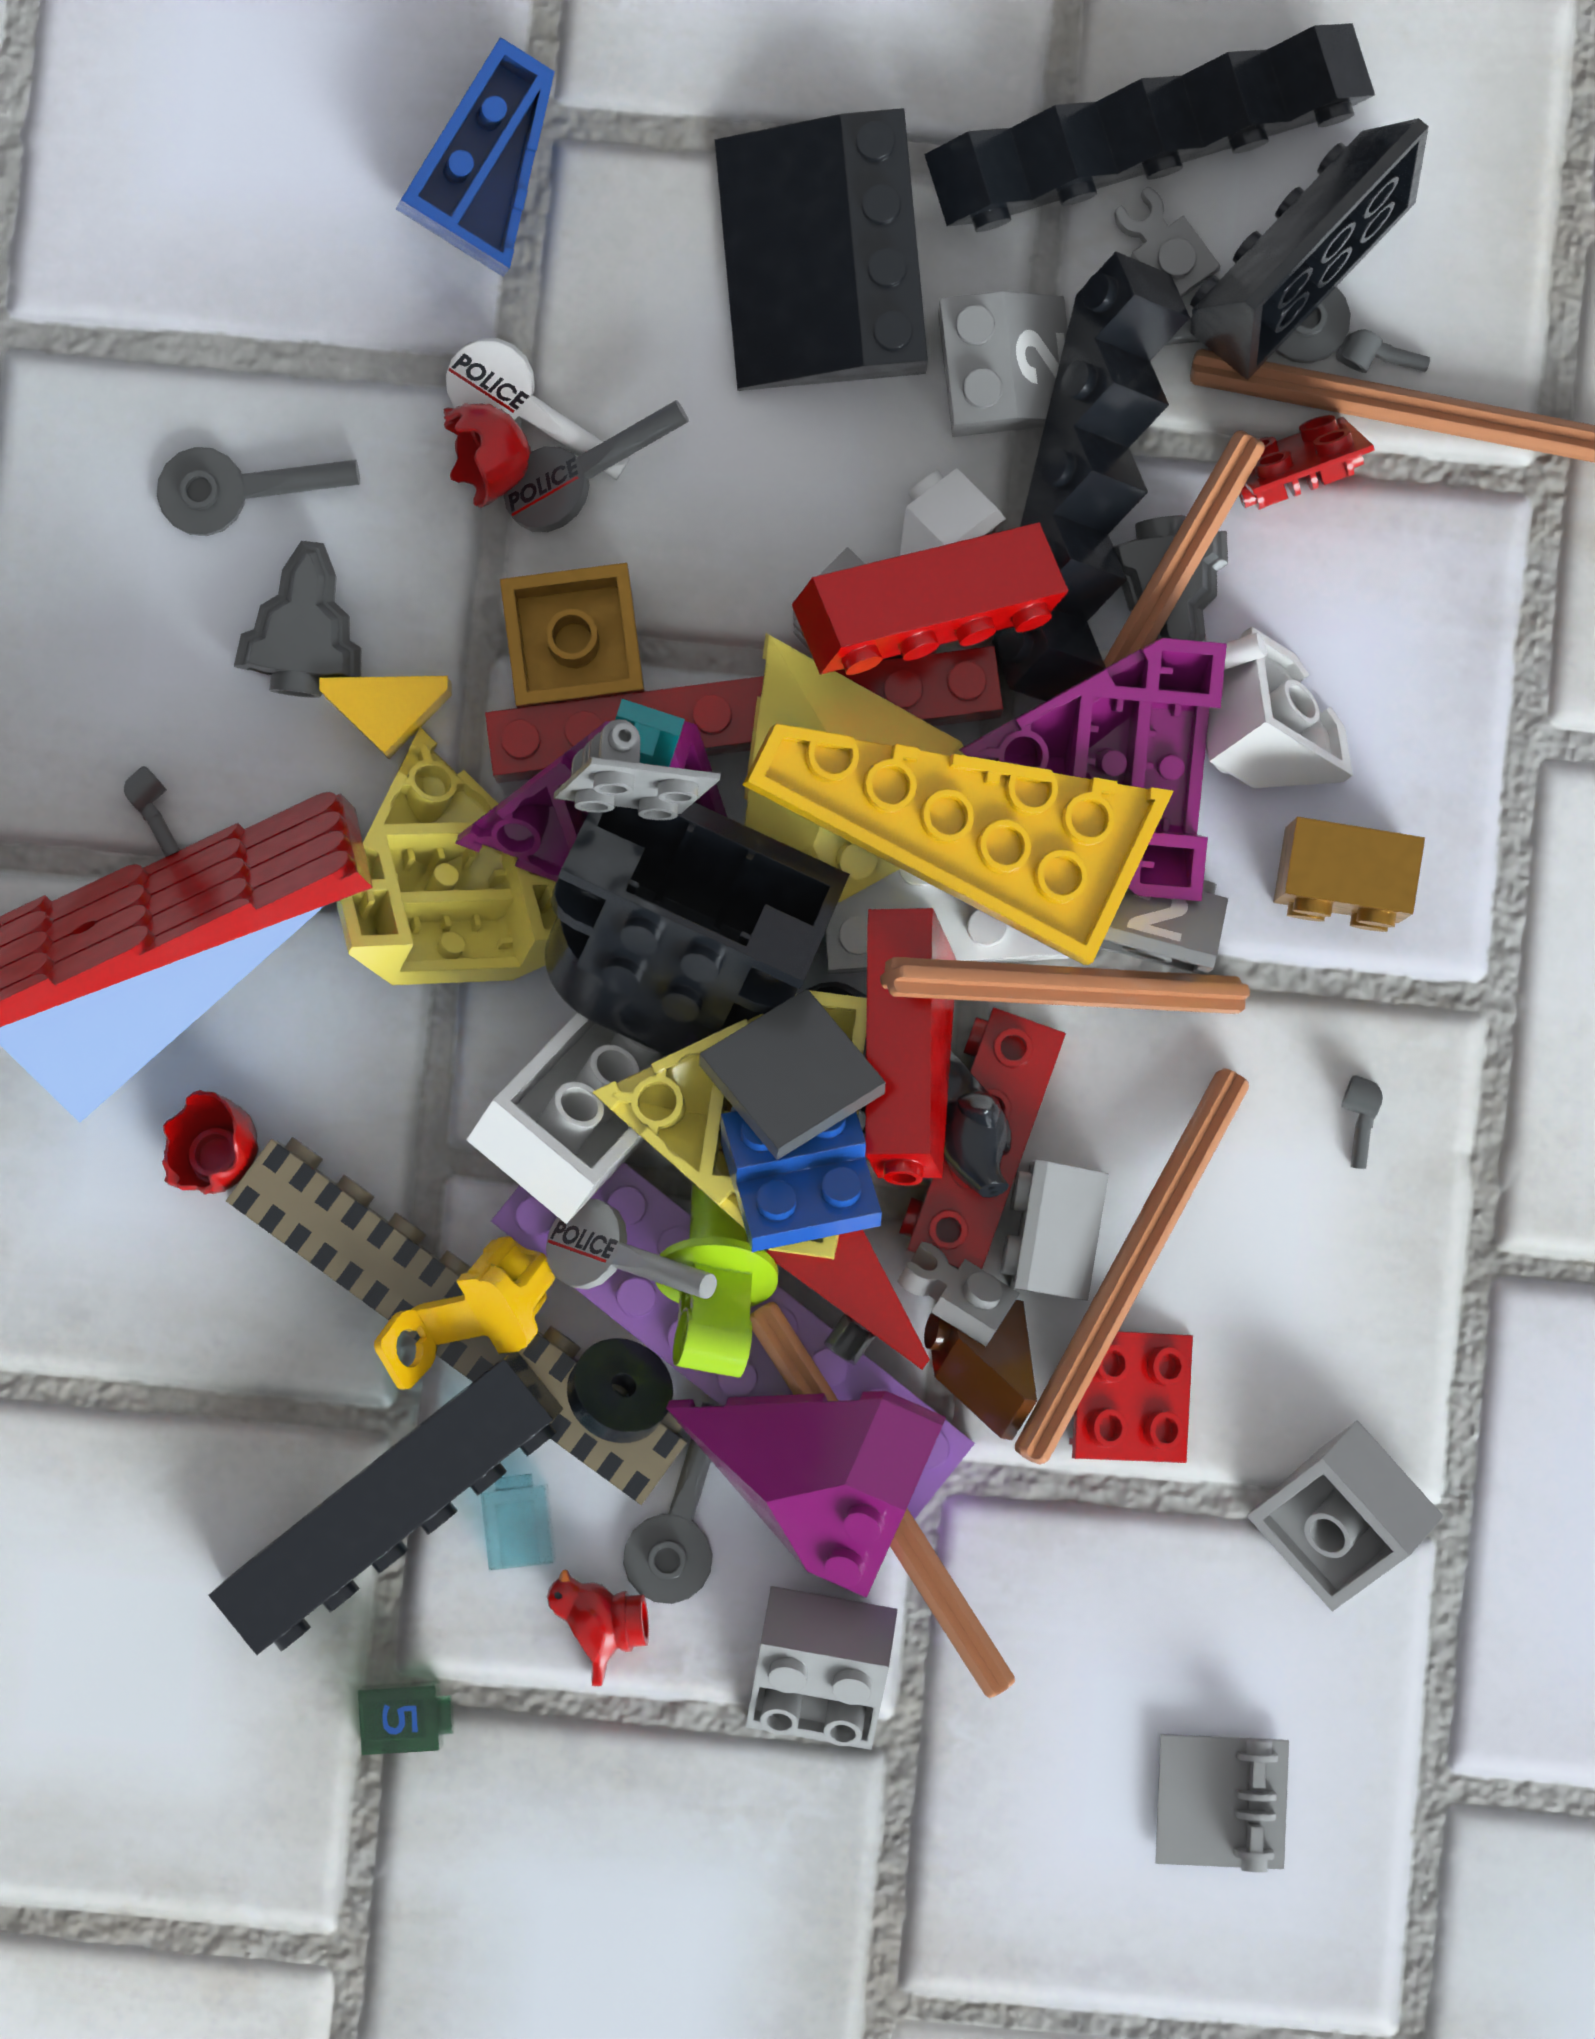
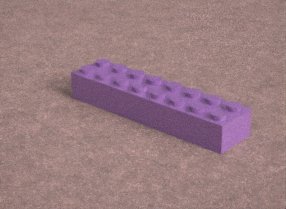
[491,1163,975,1519]

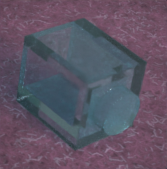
[481,1473,556,1570]

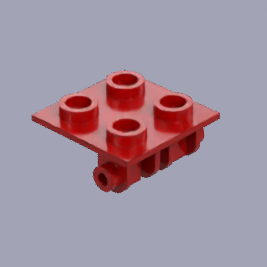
[1239,415,1375,510]
[1069,1331,1193,1463]

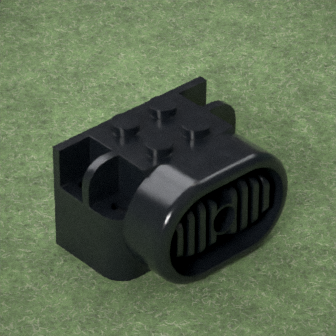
[545,802,850,1056]

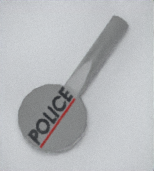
[546,1199,717,1299]

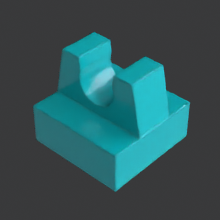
[615,699,685,767]

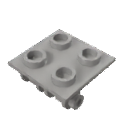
[554,719,721,820]
[1155,1734,1289,1872]

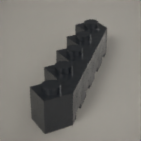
[924,23,1375,232]
[992,251,1190,701]

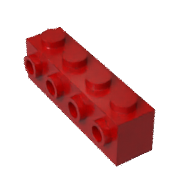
[792,522,1068,675]
[899,1007,1066,1269]

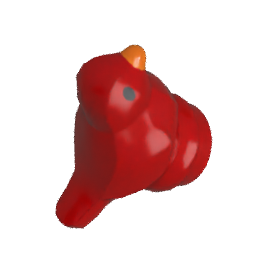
[547,1570,649,1686]

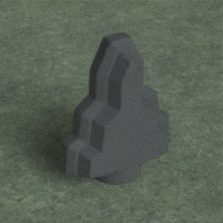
[1113,515,1228,641]
[234,541,362,698]

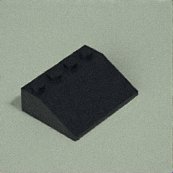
[714,108,928,391]
[1190,118,1429,380]

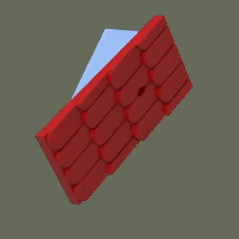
[0,792,373,1122]

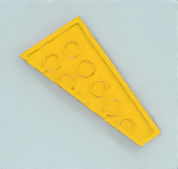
[742,723,1173,966]

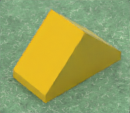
[319,676,452,760]

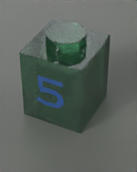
[358,1681,454,1755]

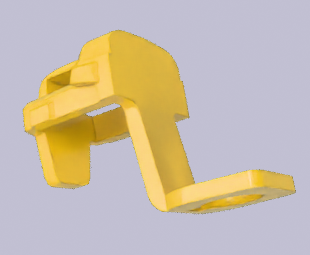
[374,1236,555,1390]

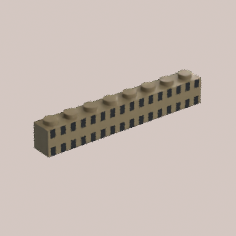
[226,1137,688,1505]

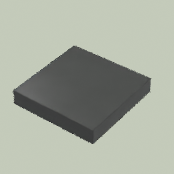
[699,989,886,1160]

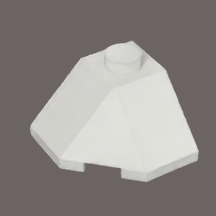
[900,468,1006,556]
[1206,627,1353,788]

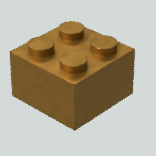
[500,563,645,708]
[1273,817,1425,932]

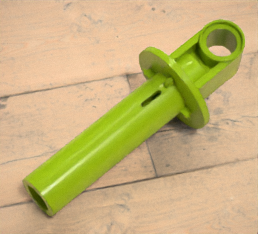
[655,1182,778,1378]

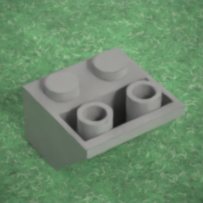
[1000,1159,1109,1301]
[746,1586,898,1750]

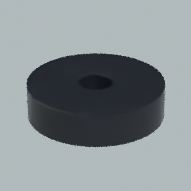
[567,1338,673,1443]

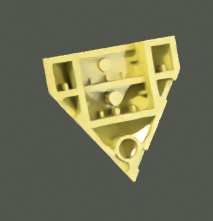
[744,633,964,903]
[336,727,557,985]
[592,990,867,1259]

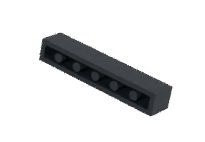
[208,1352,563,1655]

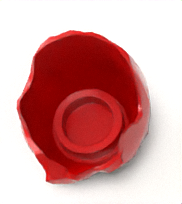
[443,403,531,508]
[162,1090,259,1195]

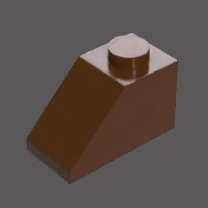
[924,1300,1037,1440]

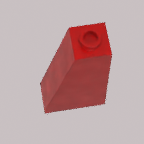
[865,908,956,1186]

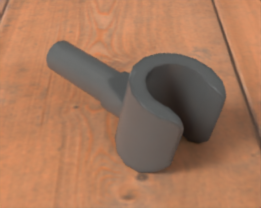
[1336,329,1430,373]
[124,766,180,857]
[1341,1075,1383,1169]
[824,1313,875,1365]

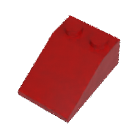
[766,1230,930,1370]

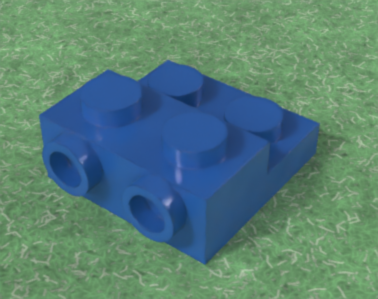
[721,1106,882,1252]

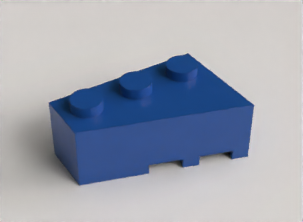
[396,37,555,277]

